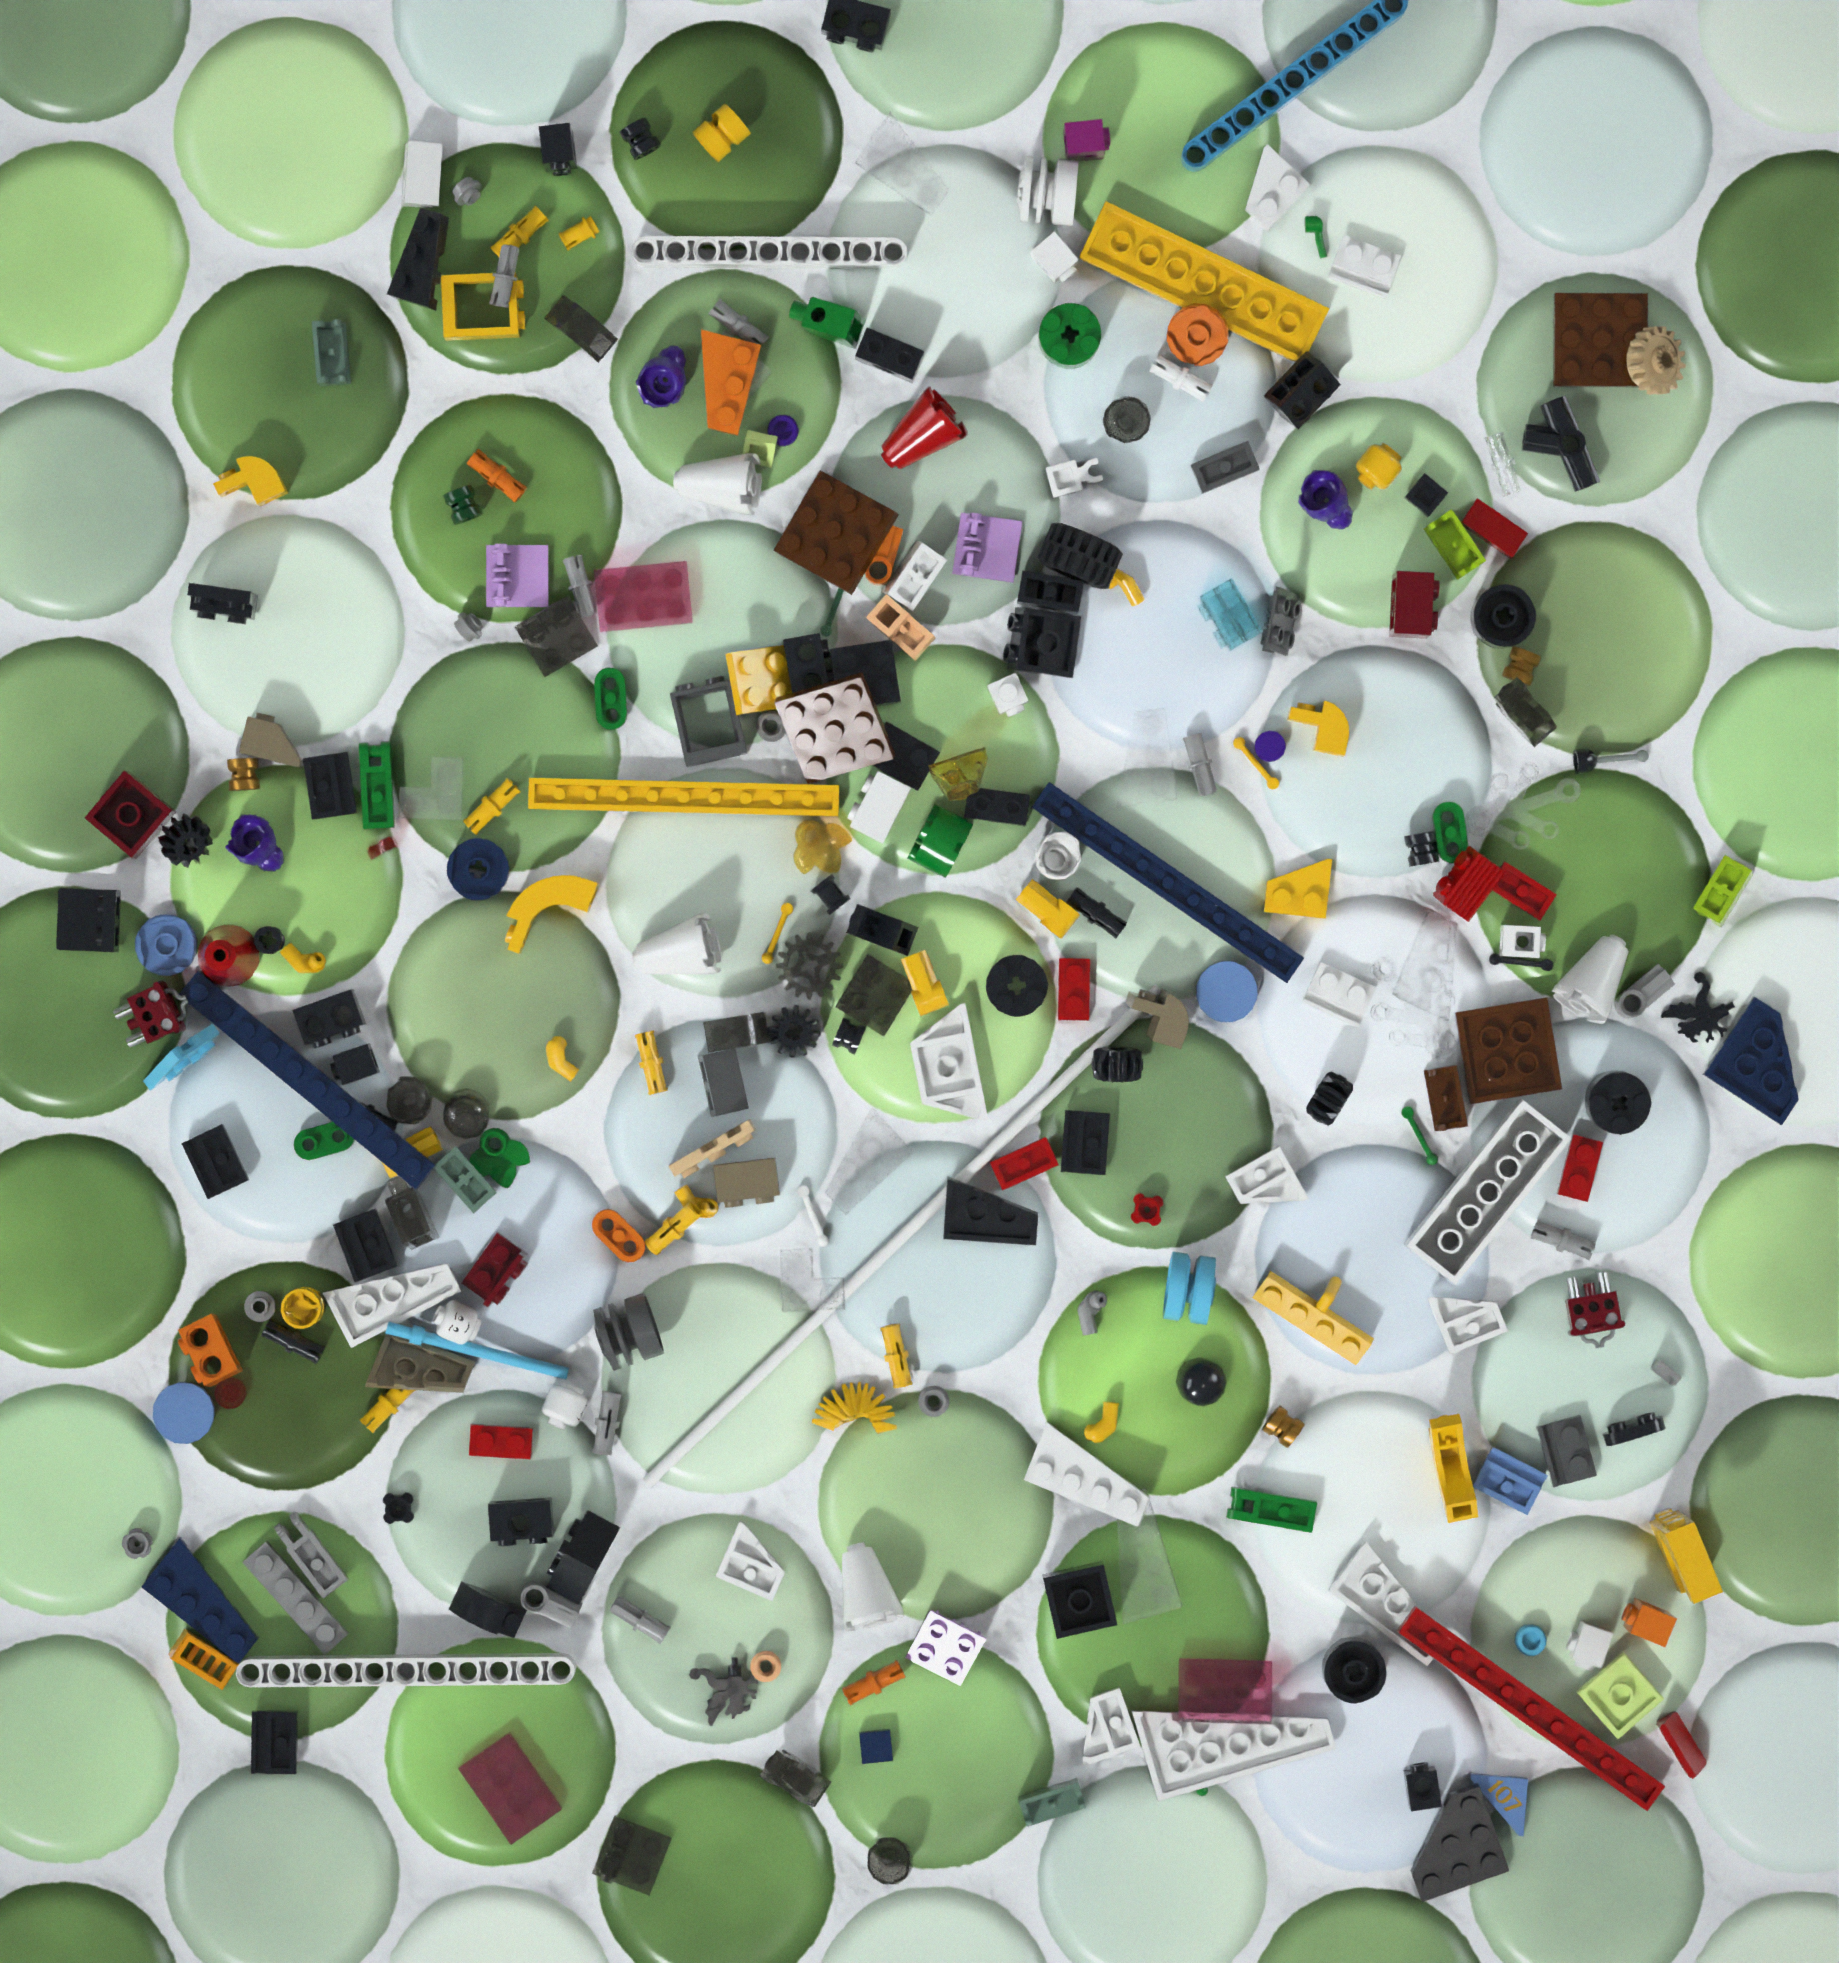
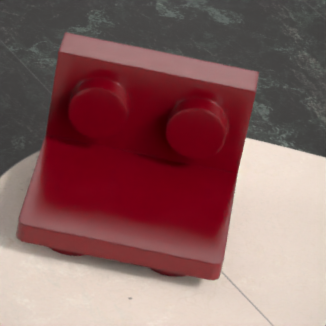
[461,1233,529,1307]

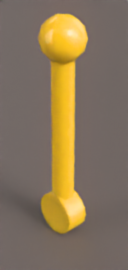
[1233,737,1279,790]
[761,903,793,964]

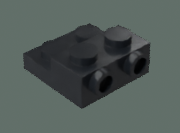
[187,583,258,625]
[1003,607,1081,678]

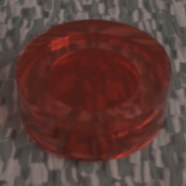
[214,1377,247,1409]

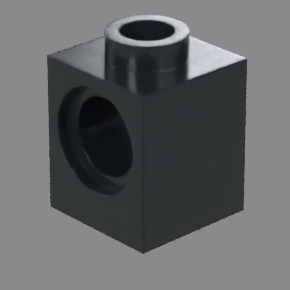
[330,1043,380,1085]
[1403,1762,1442,1812]

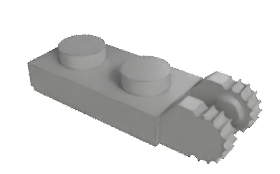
[274,1512,349,1598]

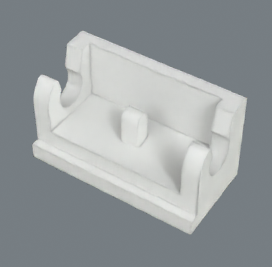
[401,140,443,208]
[882,541,947,611]

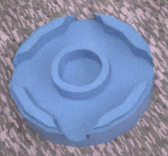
[135,915,198,976]
[1196,961,1257,1022]
[153,1382,215,1444]

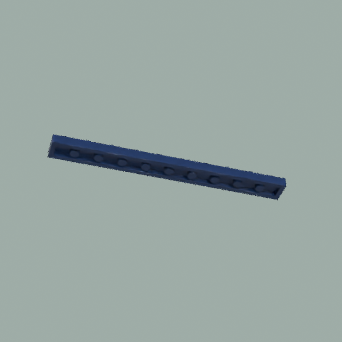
[1031,782,1304,983]
[179,971,437,1190]

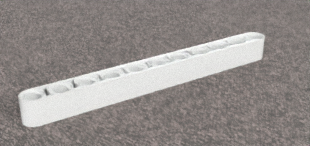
[236,1653,577,1687]

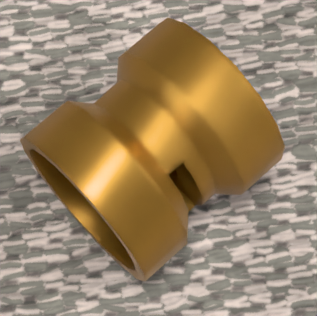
[1502,646,1541,686]
[227,758,260,791]
[1262,1405,1305,1448]

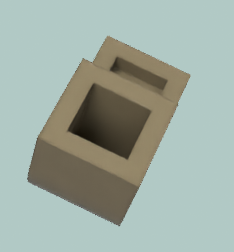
[1125,989,1189,1049]

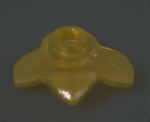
[793,820,852,874]

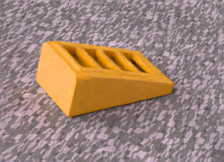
[168,1629,239,1690]

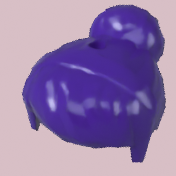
[636,345,686,408]
[1298,470,1353,530]
[225,814,284,872]

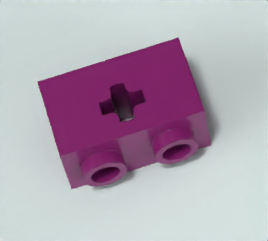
[1063,119,1110,161]

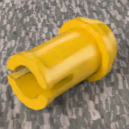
[558,216,600,251]

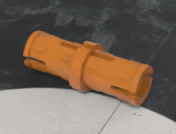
[467,449,527,503]
[842,1660,906,1706]

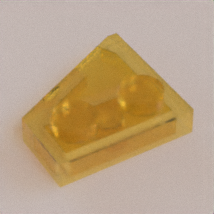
[928,747,988,801]

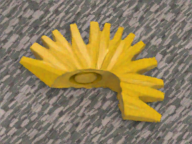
[812,1382,897,1434]

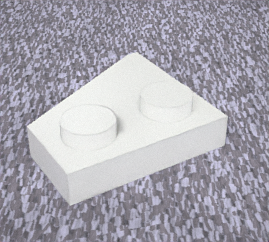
[1245,144,1310,231]
[1225,1146,1309,1204]
[1427,1297,1508,1354]
[715,1521,785,1601]
[1082,1687,1140,1766]

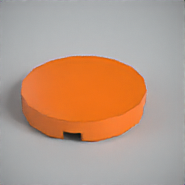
[1167,303,1229,366]

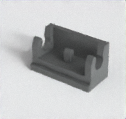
[697,1048,749,1117]

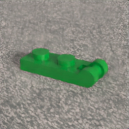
[359,741,395,829]
[1226,1487,1317,1533]

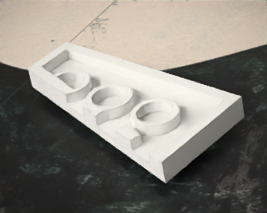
[323,1263,462,1348]
[1328,1541,1434,1666]

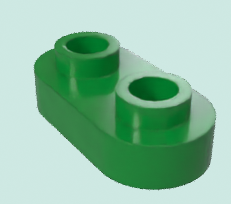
[594,668,627,730]
[1432,802,1468,864]
[294,1122,355,1160]

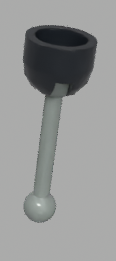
[1573,749,1649,774]

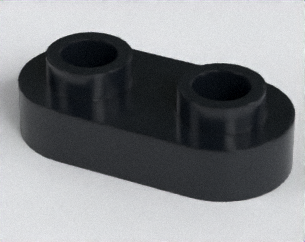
[1603,1412,1666,1446]

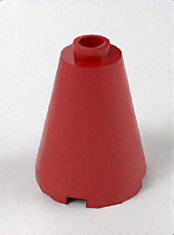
[881,387,968,469]
[198,925,260,987]

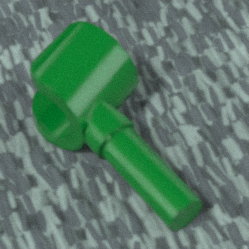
[1304,216,1328,259]

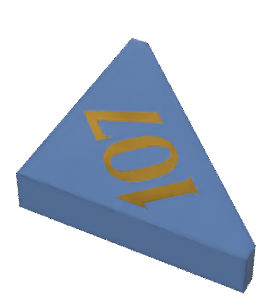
[1470,1773,1528,1836]

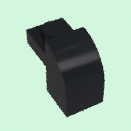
[846,904,919,956]
[449,1581,527,1638]

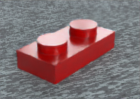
[1492,861,1557,921]
[1058,958,1090,1021]
[1557,1134,1603,1202]
[990,1137,1059,1191]
[469,1424,533,1460]

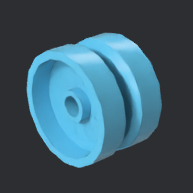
[1163,1251,1216,1325]

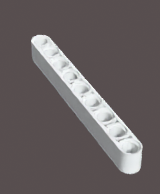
[631,236,908,269]

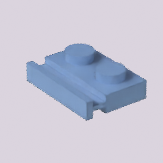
[1472,1446,1548,1515]

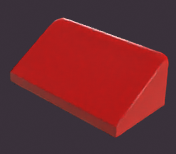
[1461,498,1528,559]
[1656,1711,1707,1779]

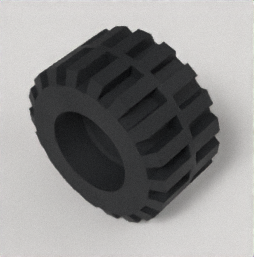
[1037,523,1123,589]

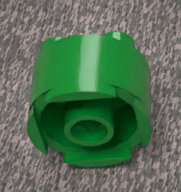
[1038,303,1101,369]
[907,804,973,878]

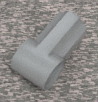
[1614,964,1675,1018]
[520,1580,583,1628]

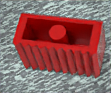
[1433,846,1506,922]

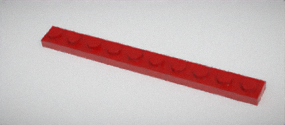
[1397,1606,1665,1811]

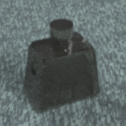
[385,1176,440,1250]

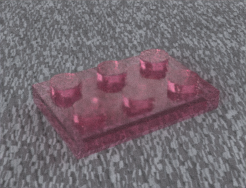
[594,561,693,632]
[1178,1658,1272,1724]
[458,1732,562,1845]

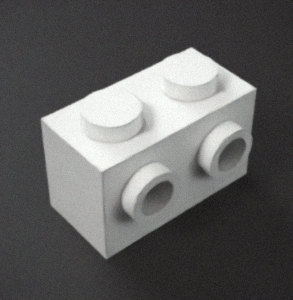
[847,771,911,844]

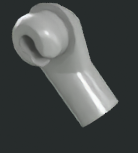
[1077,1291,1107,1335]

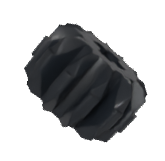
[158,813,213,868]
[768,1005,821,1058]
[1091,1046,1143,1083]
[1306,1071,1353,1126]

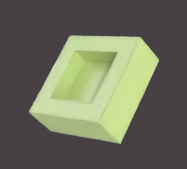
[743,430,778,468]

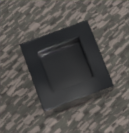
[1404,473,1448,517]

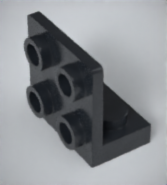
[56,888,121,952]

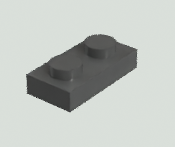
[1190,441,1260,494]

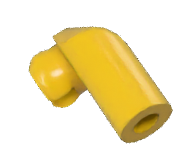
[1108,568,1145,606]
[280,943,326,973]
[546,1036,580,1082]
[674,1184,719,1218]
[1084,1402,1119,1443]

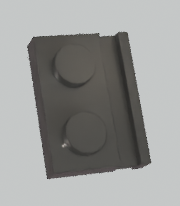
[1536,1415,1597,1487]

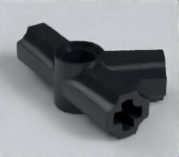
[1522,395,1600,492]

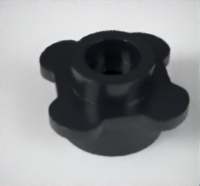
[383,1492,414,1524]

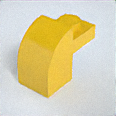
[213,456,288,507]
[1287,701,1349,757]

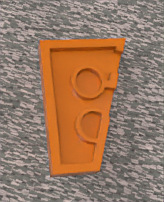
[701,329,761,436]

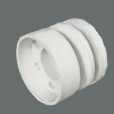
[1017,156,1079,226]

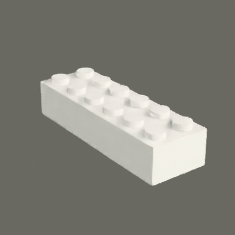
[1404,1099,1572,1285]

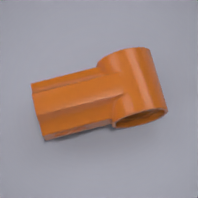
[865,526,904,586]

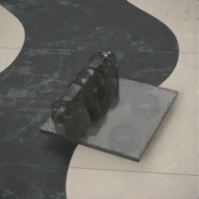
[515,596,598,677]
[835,954,912,1036]
[592,1816,672,1896]

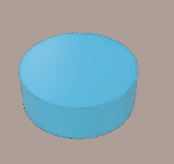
[1514,1624,1547,1656]

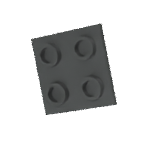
[1260,586,1301,656]

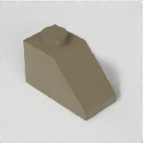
[239,713,304,768]

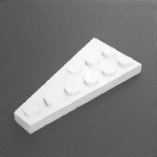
[1132,1710,1337,1801]

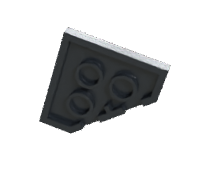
[1410,1783,1509,1902]

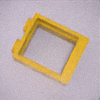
[441,272,526,341]

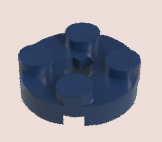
[447,838,510,900]

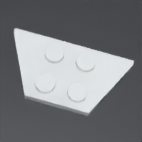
[910,1003,988,1121]

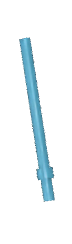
[385,1322,569,1380]

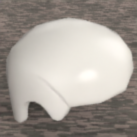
[1035,832,1082,880]

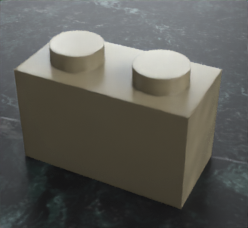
[713,1157,780,1208]

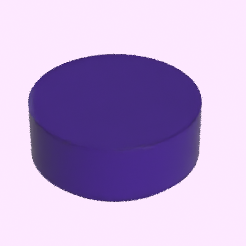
[767,415,799,447]
[1254,731,1286,762]

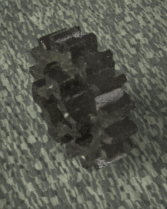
[776,932,843,1000]

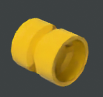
[692,104,751,162]
[281,1286,326,1329]

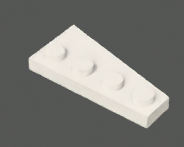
[1024,1422,1151,1527]

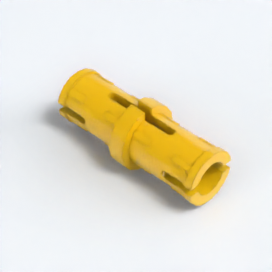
[490,206,549,257]
[463,778,521,835]
[635,1030,668,1095]
[645,1201,703,1255]
[880,1323,913,1388]
[359,1389,416,1433]

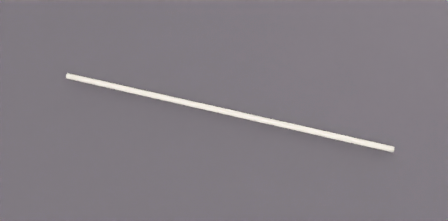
[643,985,1161,1488]

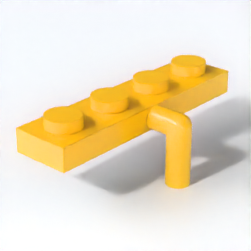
[1252,1271,1374,1365]

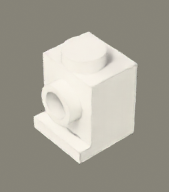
[1499,925,1546,958]

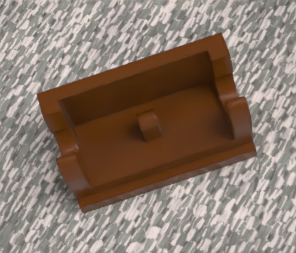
[1423,1065,1468,1131]

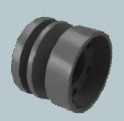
[593,1293,664,1371]

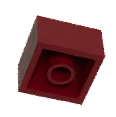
[1389,571,1440,639]
[84,770,177,859]

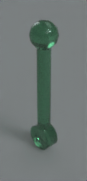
[820,588,844,637]

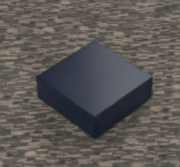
[859,1729,893,1764]

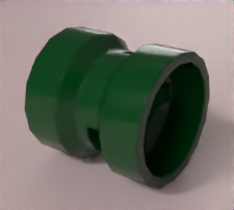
[443,485,483,525]

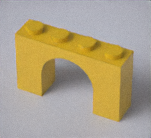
[1649,1508,1723,1604]

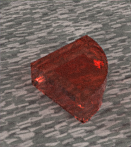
[367,836,399,861]

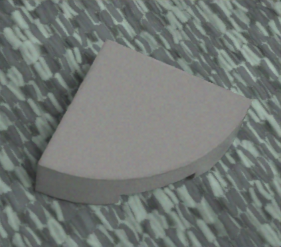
[1651,1359,1682,1386]

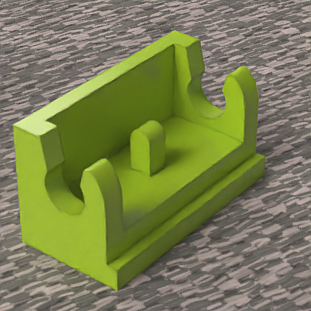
[1423,509,1486,580]
[1693,855,1753,928]

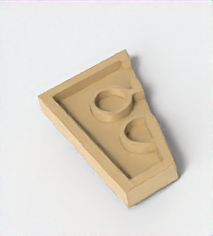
[669,1119,756,1178]

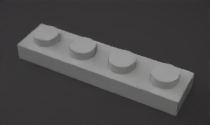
[243,1541,349,1655]

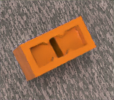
[178,1313,243,1387]
[1621,1598,1677,1647]

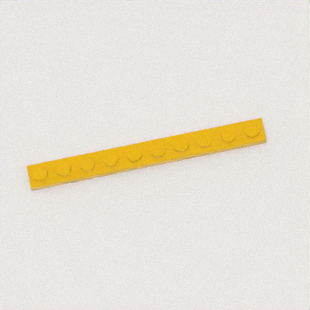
[528,778,839,817]

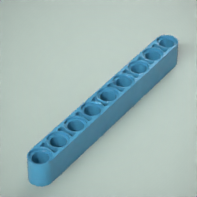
[1181,0,1408,172]

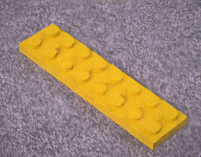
[1079,201,1330,362]

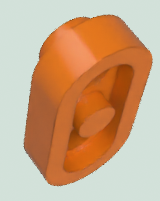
[592,1209,646,1262]

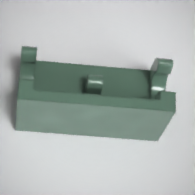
[311,319,351,387]
[434,1146,497,1214]
[1018,1778,1086,1827]

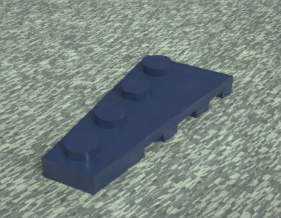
[142,1538,259,1664]

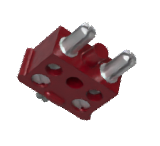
[113,980,189,1047]
[1565,1271,1625,1348]

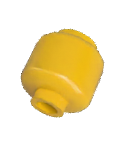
[1356,443,1402,490]

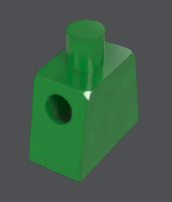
[789,297,866,349]

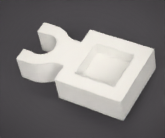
[1045,458,1103,498]

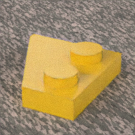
[1263,859,1332,919]

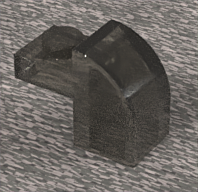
[544,295,618,363]
[1494,677,1557,748]
[703,1011,770,1053]
[760,1749,831,1808]

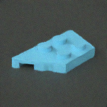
[143,1023,220,1091]

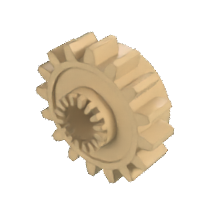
[1627,326,1686,395]

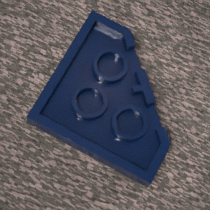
[1702,997,1799,1125]

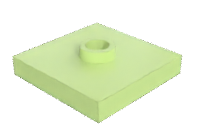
[1576,1651,1664,1739]

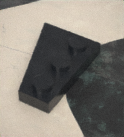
[387,208,449,311]
[943,1176,1038,1245]

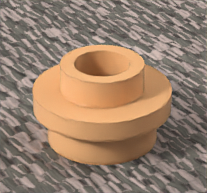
[750,1651,781,1682]

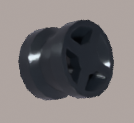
[832,1017,866,1055]

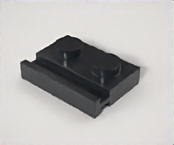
[873,721,940,791]
[303,752,357,820]
[1061,1110,1110,1175]
[181,1124,250,1199]
[333,1208,398,1282]
[251,1710,298,1774]

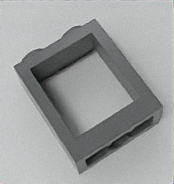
[670,676,748,767]

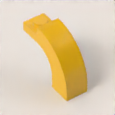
[505,875,599,954]
[1428,1414,1478,1523]

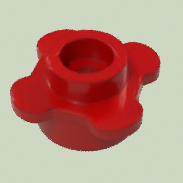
[1131,1193,1164,1226]

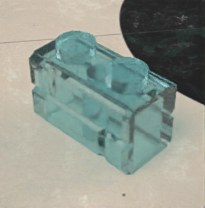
[1197,578,1263,652]

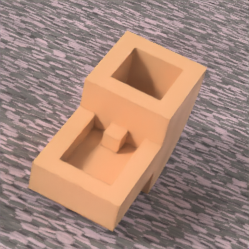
[866,594,936,661]

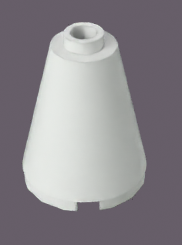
[673,453,762,515]
[632,913,722,974]
[1552,935,1629,1024]
[842,1542,904,1631]

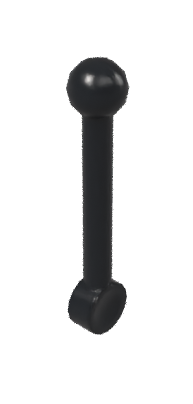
[1489,953,1553,971]

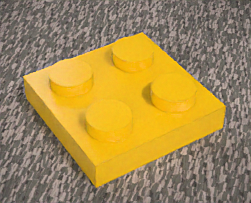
[725,645,792,715]

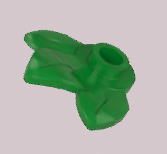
[469,1128,530,1188]

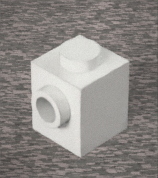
[987,673,1028,717]
[1566,1620,1613,1671]

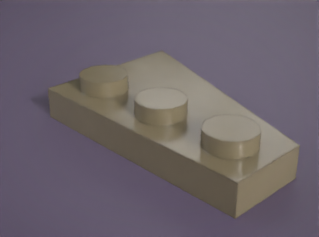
[365,1334,475,1393]

